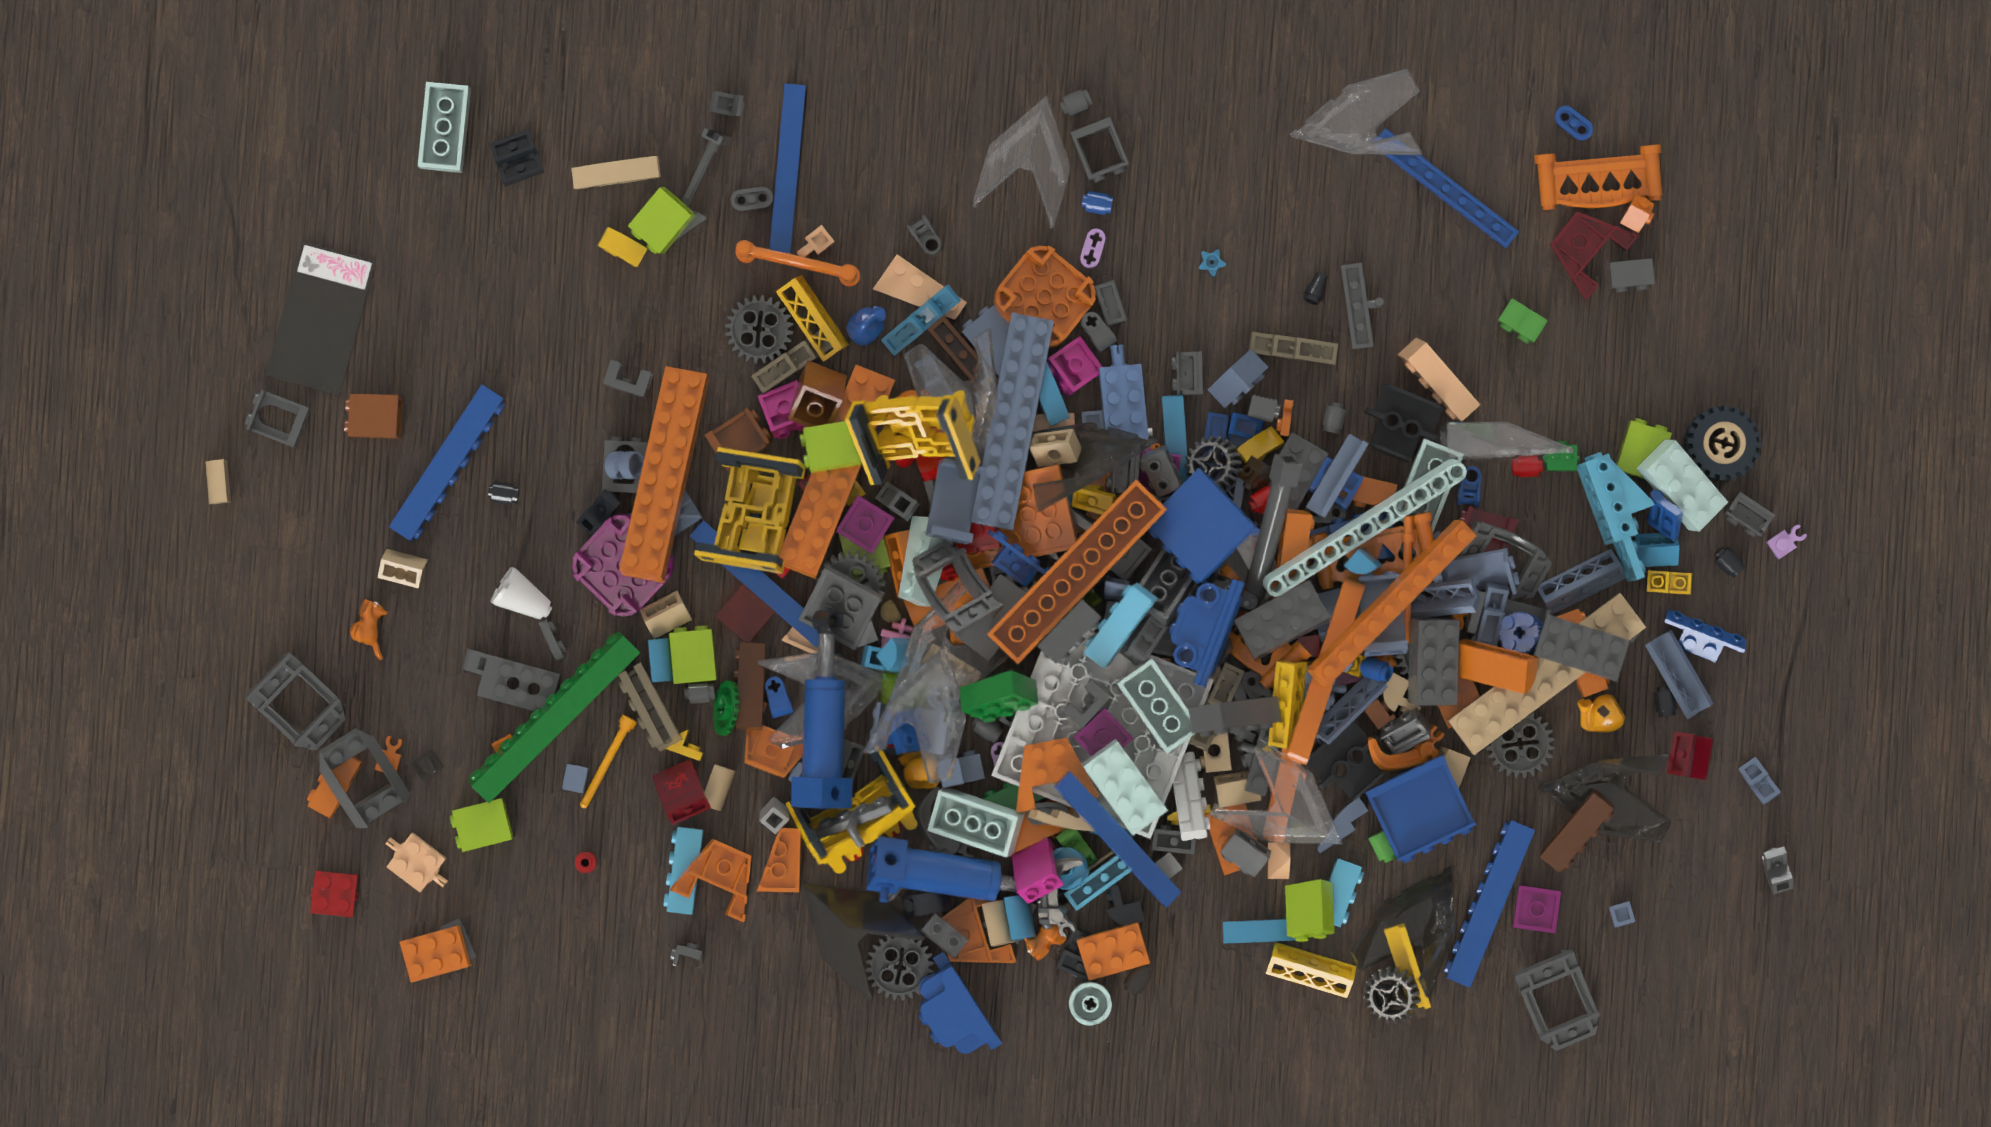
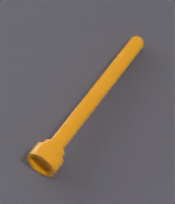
[580,714,637,808]

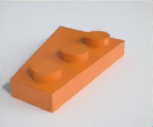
[757,828,801,892]

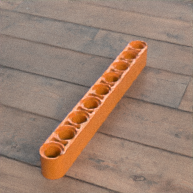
[1286,577,1366,765]

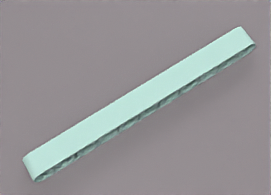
[1263,459,1467,596]

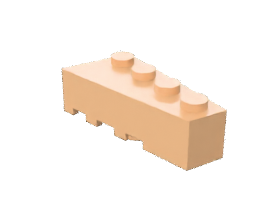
[1397,338,1480,422]

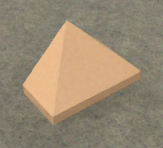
[1268,836,1291,879]

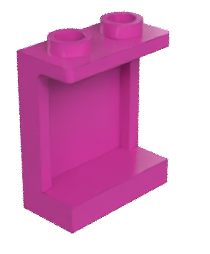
[1012,837,1063,903]

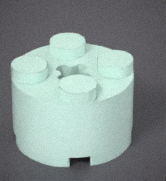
[1069,981,1112,1026]

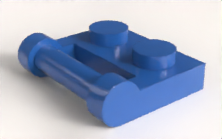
[1308,457,1364,511]
[1647,490,1683,542]

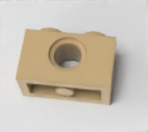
[1029,429,1082,467]

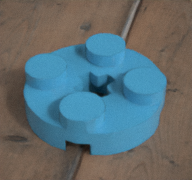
[1053,848,1089,890]

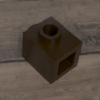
[1237,455,1271,492]

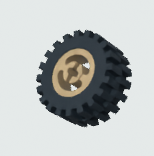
[1683,406,1762,481]

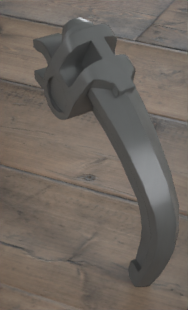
[915,786,977,858]
[1038,858,1084,938]

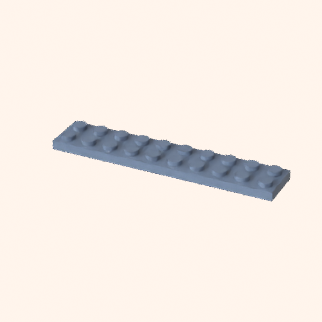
[971,313,1054,530]

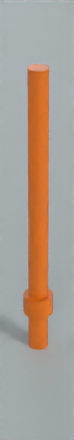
[1401,515,1414,643]

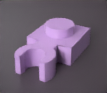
[1766,525,1807,559]

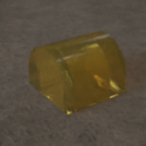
[881,600,902,622]

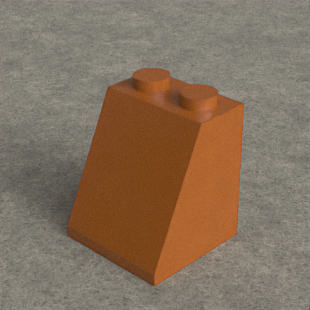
[788,360,847,427]
[344,394,403,440]

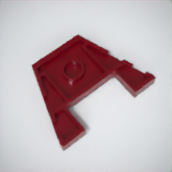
[1550,211,1639,300]

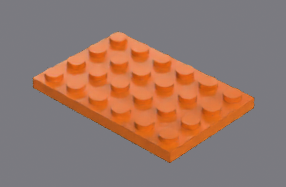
[951,464,1077,570]

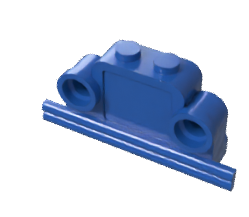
[1169,579,1245,688]
[918,951,1002,1054]

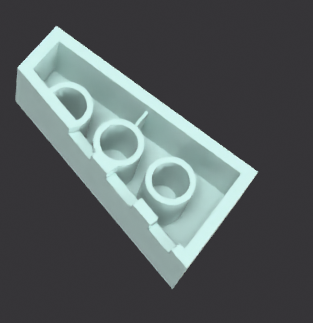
[898,516,951,607]

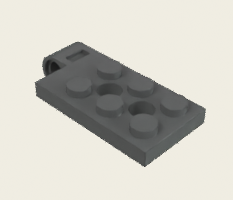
[461,649,560,711]

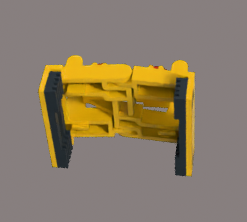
[845,390,980,485]
[694,447,805,574]
[785,746,917,874]

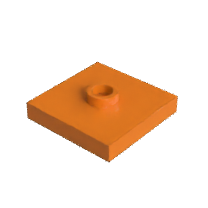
[1437,677,1480,729]

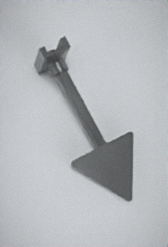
[675,128,733,241]

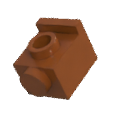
[1364,698,1396,730]

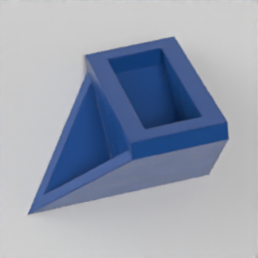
[1223,413,1264,455]

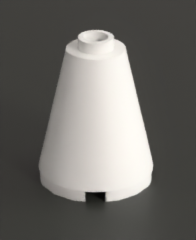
[490,567,552,620]

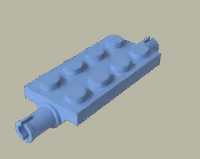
[1098,345,1150,453]

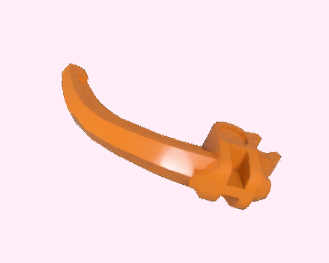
[1368,724,1444,771]

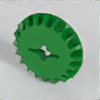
[713,680,740,736]

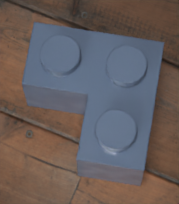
[1207,349,1268,408]
[938,750,985,788]

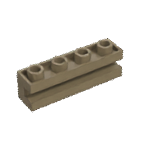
[618,662,682,752]

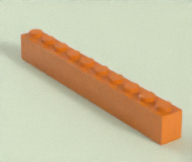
[1306,520,1476,686]

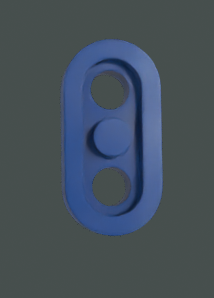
[1554,106,1593,141]

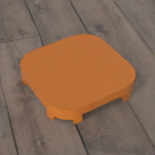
[994,245,1096,348]

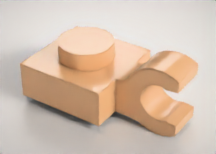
[797,225,835,258]

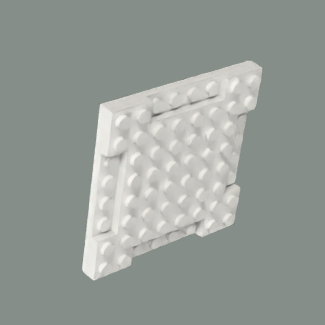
[992,619,1214,839]

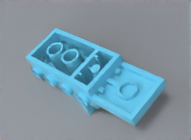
[1577,452,1654,582]

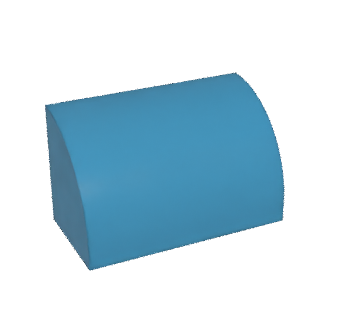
[1634,533,1680,567]
[1344,548,1383,574]
[648,638,674,682]
[876,638,920,672]
[1004,895,1036,941]

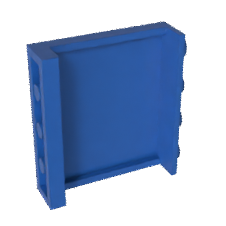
[1148,468,1261,584]
[1365,755,1476,863]

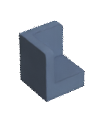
[562,764,590,793]

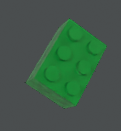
[959,670,1038,722]

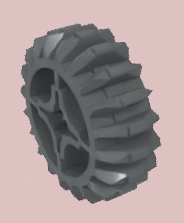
[1184,436,1242,491]
[1364,966,1421,1024]

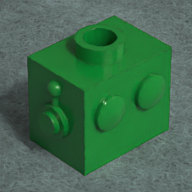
[1543,441,1579,471]

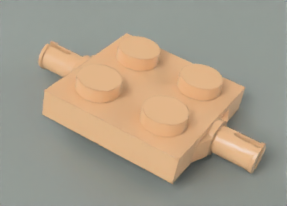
[385,833,448,892]

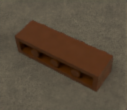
[927,316,999,395]
[734,642,766,731]
[1540,788,1615,873]

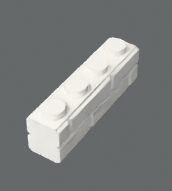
[1173,752,1210,841]

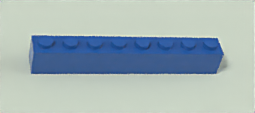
[389,385,505,541]
[1443,820,1535,988]

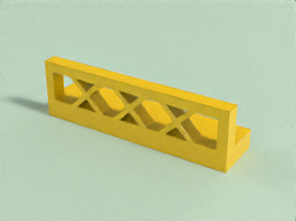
[776,275,849,362]
[1268,660,1307,749]
[1384,923,1431,1009]
[1266,942,1357,998]

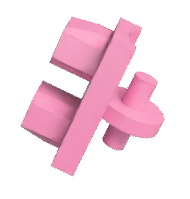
[880,618,920,648]

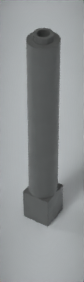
[1245,454,1303,600]

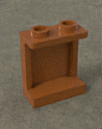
[705,408,772,471]

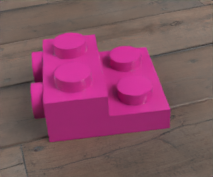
[1046,336,1102,397]
[758,380,807,439]

